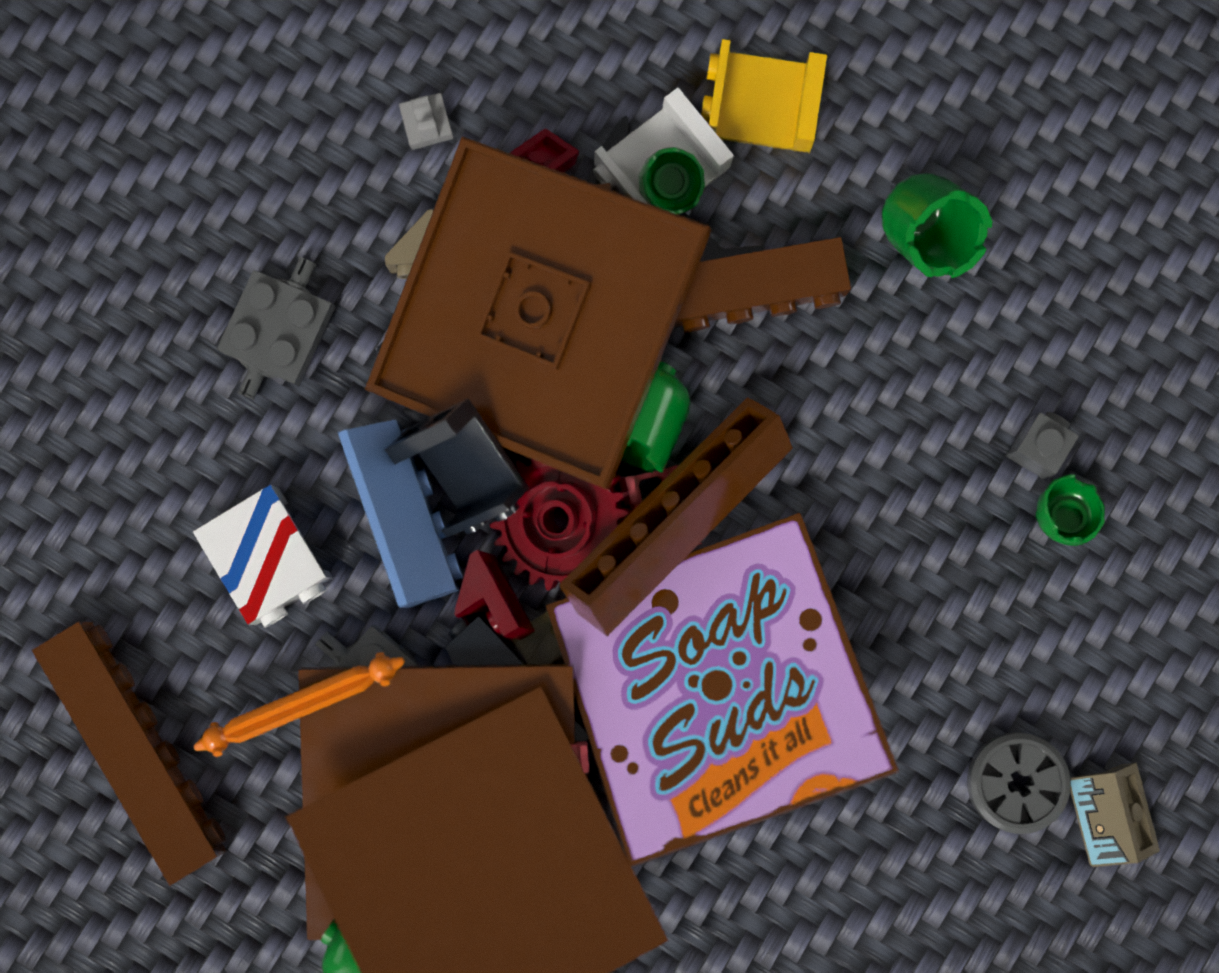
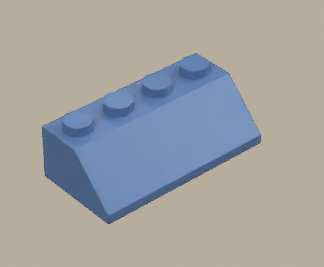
[338,419,464,608]

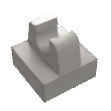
[399,93,453,150]

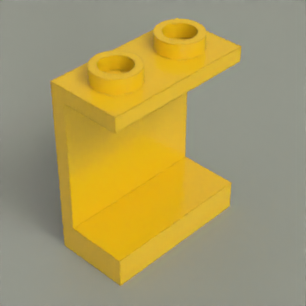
[701,39,827,153]

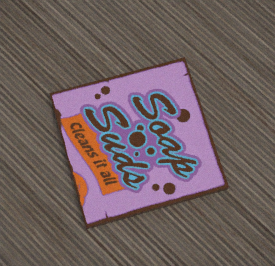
[546,513,899,867]

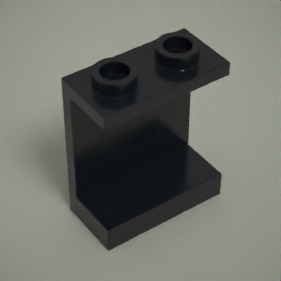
[385,398,530,538]

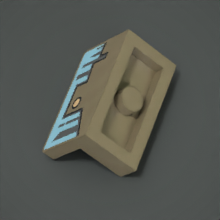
[1070,762,1160,867]

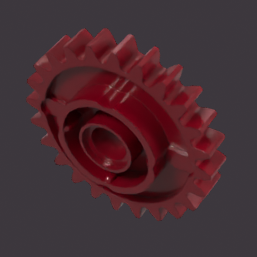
[490,459,633,591]

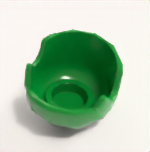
[638,147,705,215]
[1035,474,1105,546]

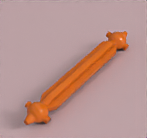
[194,652,405,757]

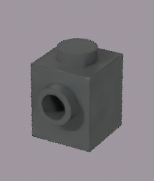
[1005,412,1079,479]

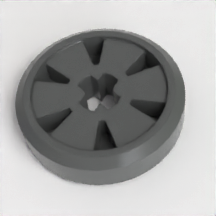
[967,732,1071,834]

